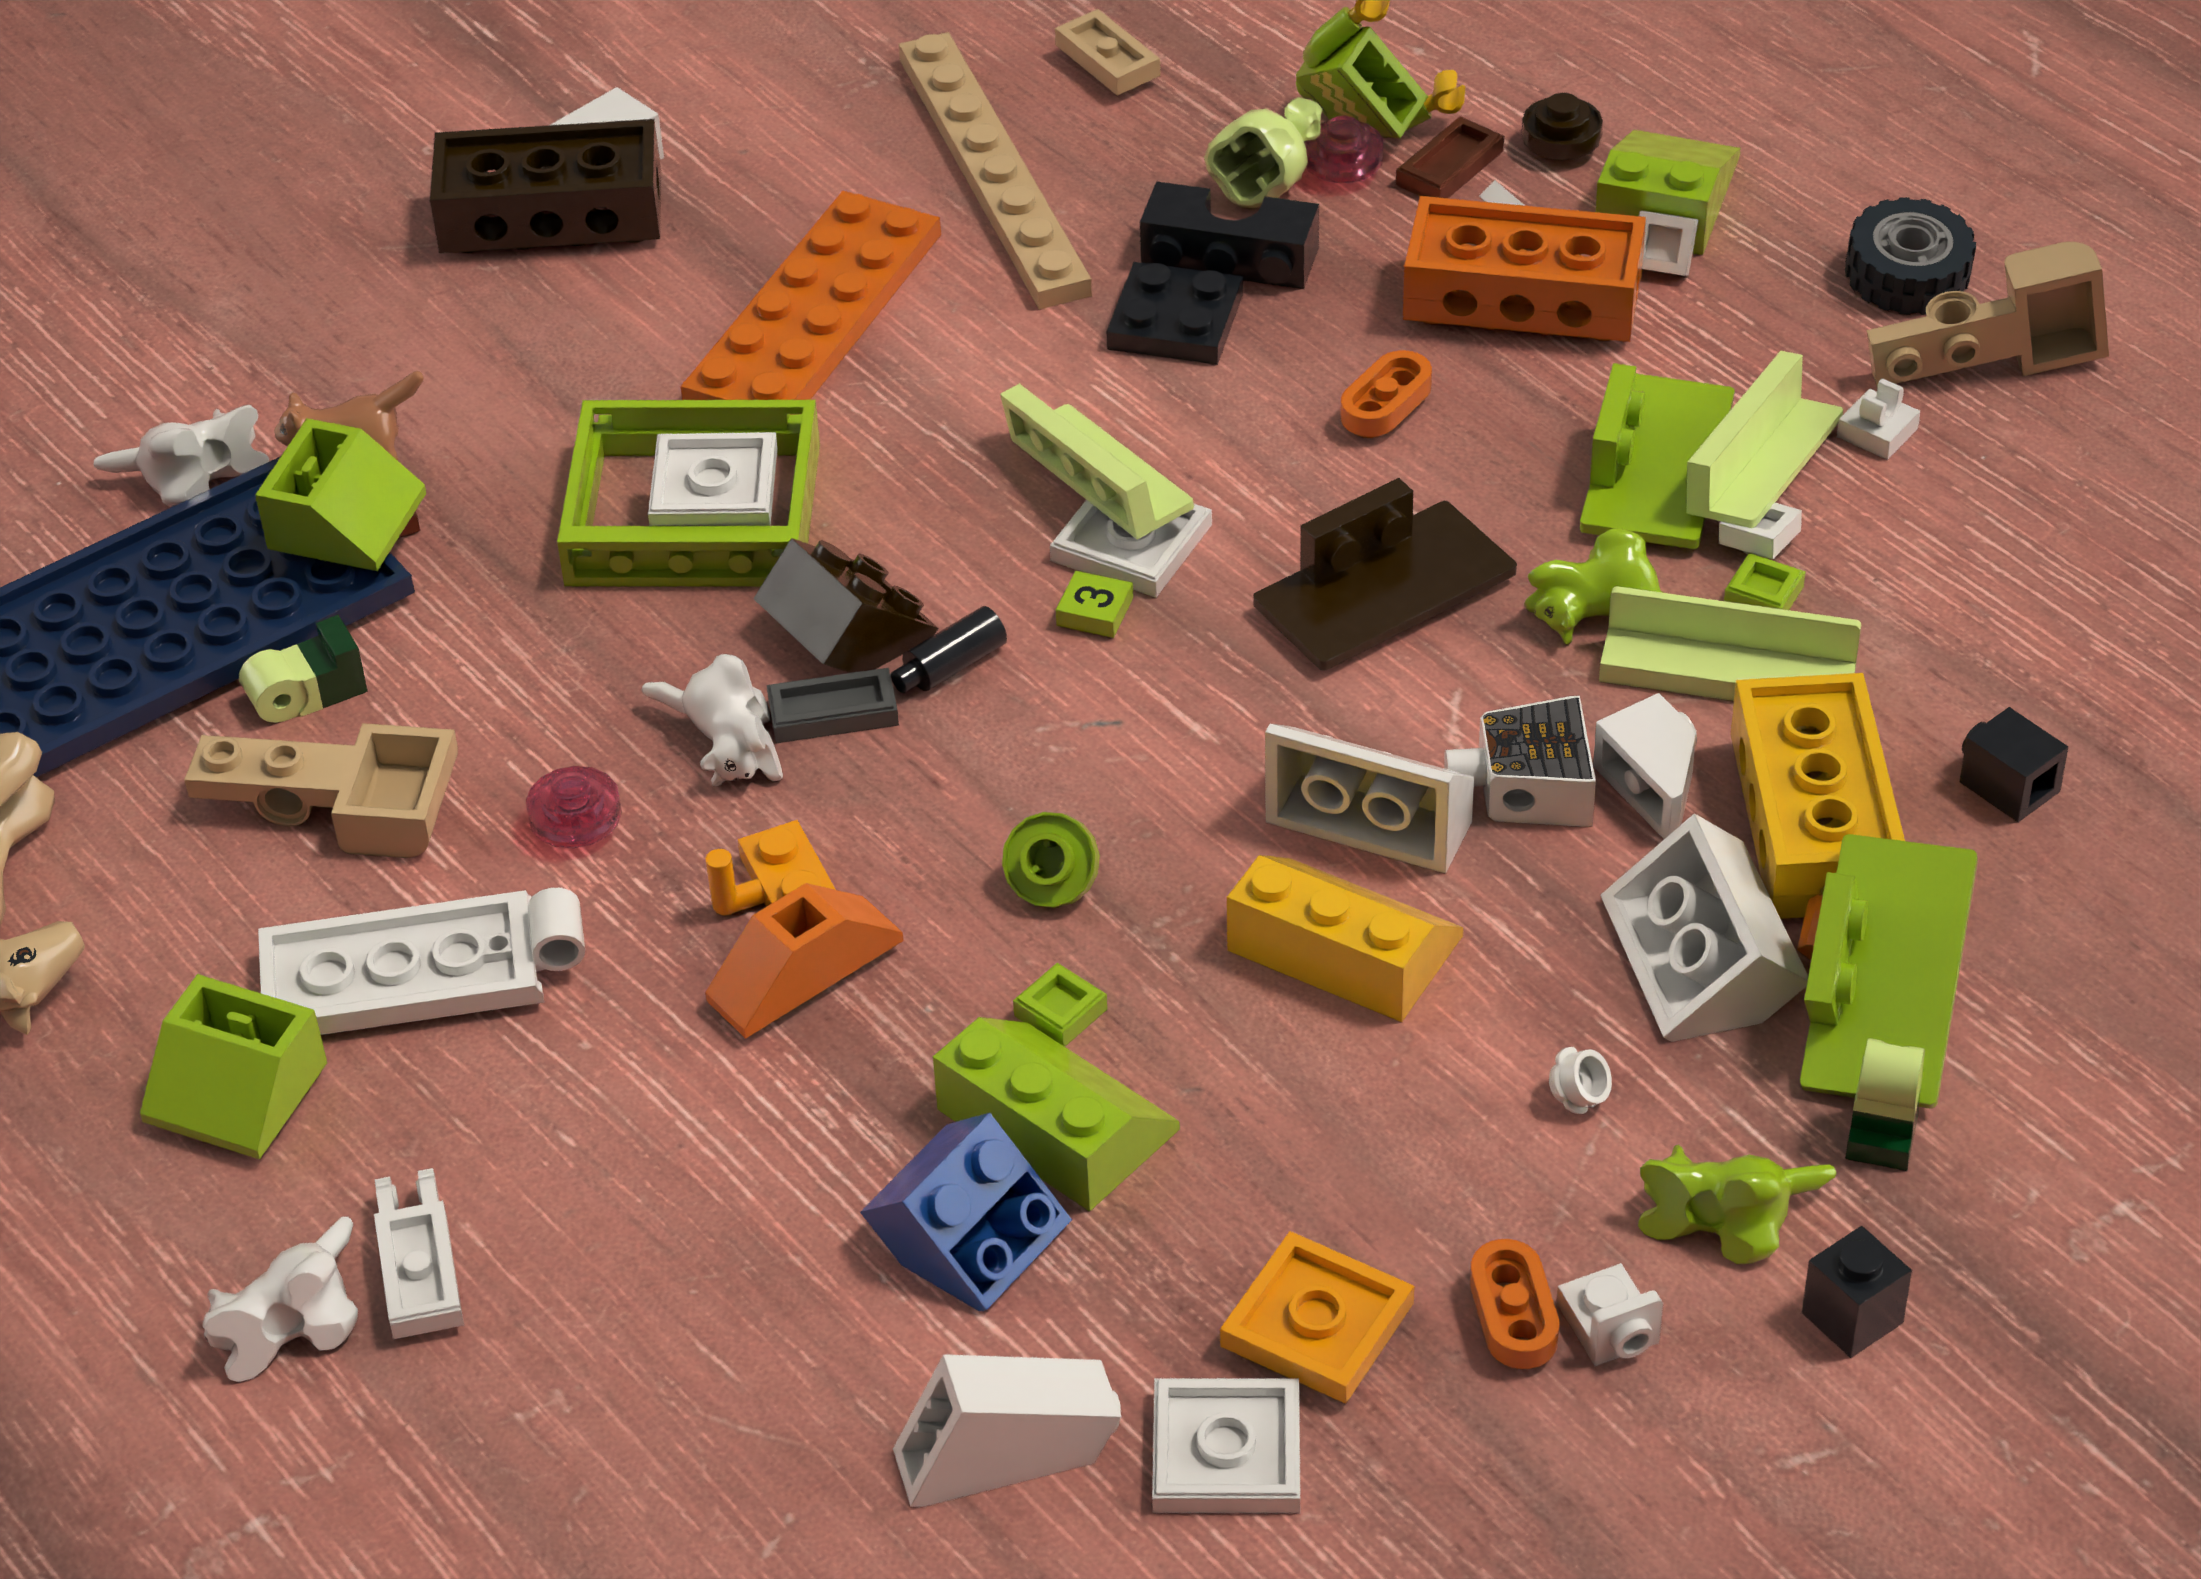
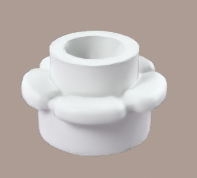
[1549,1047,1612,1114]

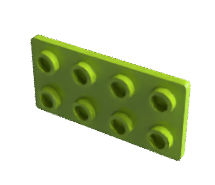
[1580,363,1735,549]
[1800,834,1978,1109]

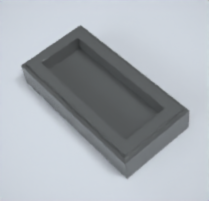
[766,668,899,743]

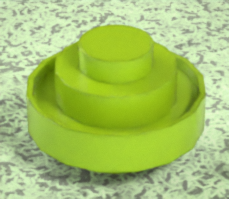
[1002,812,1100,908]

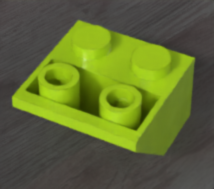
[255,418,426,571]
[140,974,327,1160]

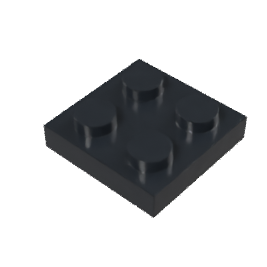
[1106,262,1243,365]

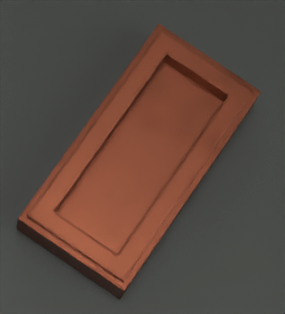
[1396,116,1504,198]

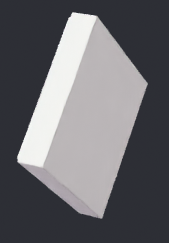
[648,432,777,526]
[1050,500,1212,597]
[1152,1378,1300,1514]

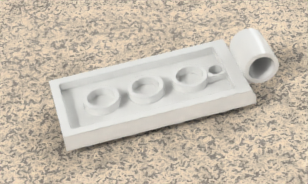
[258,888,585,1035]

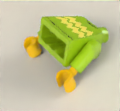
[1296,0,1466,138]

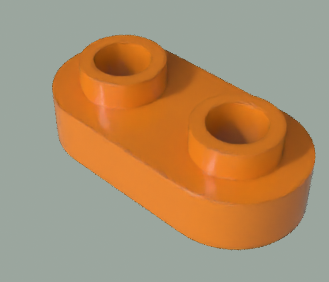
[1341,350,1432,438]
[1470,1239,1559,1369]

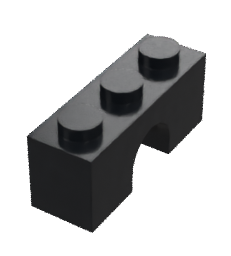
[1140,181,1319,289]

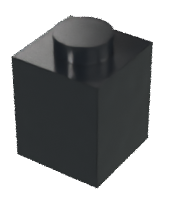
[1959,707,2069,822]
[1802,1225,1912,1358]

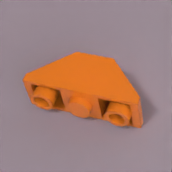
[705,883,904,1039]

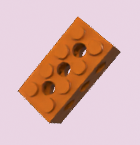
[1403,196,1646,342]

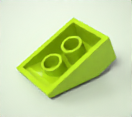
[1595,130,1741,255]

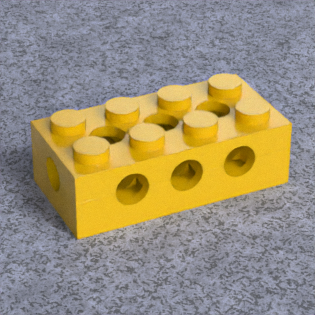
[1731,673,1905,919]

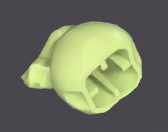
[1204,97,1323,208]

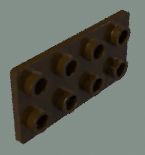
[1253,478,1517,671]

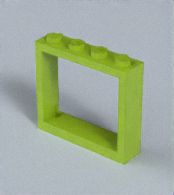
[557,400,820,587]

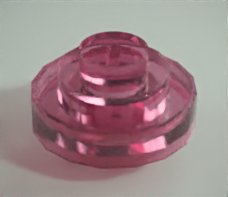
[1304,116,1383,183]
[526,766,622,848]

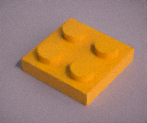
[1220,1231,1415,1404]

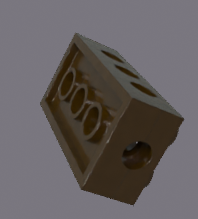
[430,119,661,253]

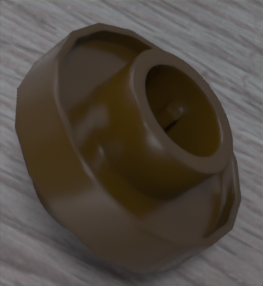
[1521,93,1603,160]

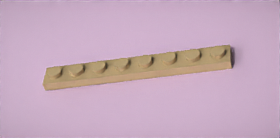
[899,32,1092,310]

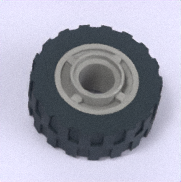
[1845,197,1976,315]

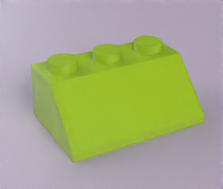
[933,1017,1180,1212]

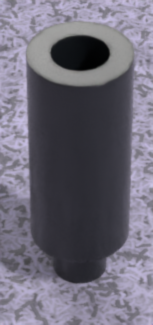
[891,606,1007,693]

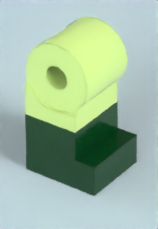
[239,615,368,723]
[1845,1038,1925,1171]

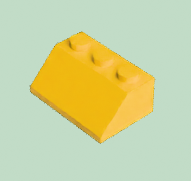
[1226,855,1463,1022]

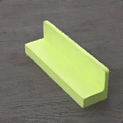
[1687,351,1843,528]
[1000,384,1194,540]
[1599,586,1861,701]

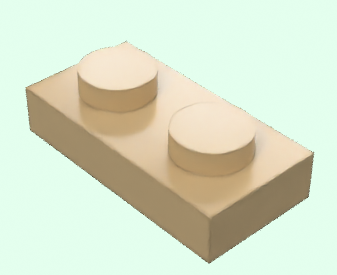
[1055,9,1160,95]

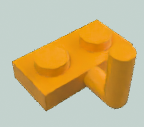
[705,820,836,916]

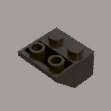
[753,538,939,673]

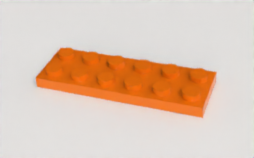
[680,190,941,400]

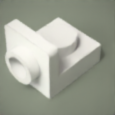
[1556,1263,1663,1366]

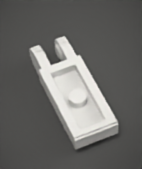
[374,1168,464,1339]

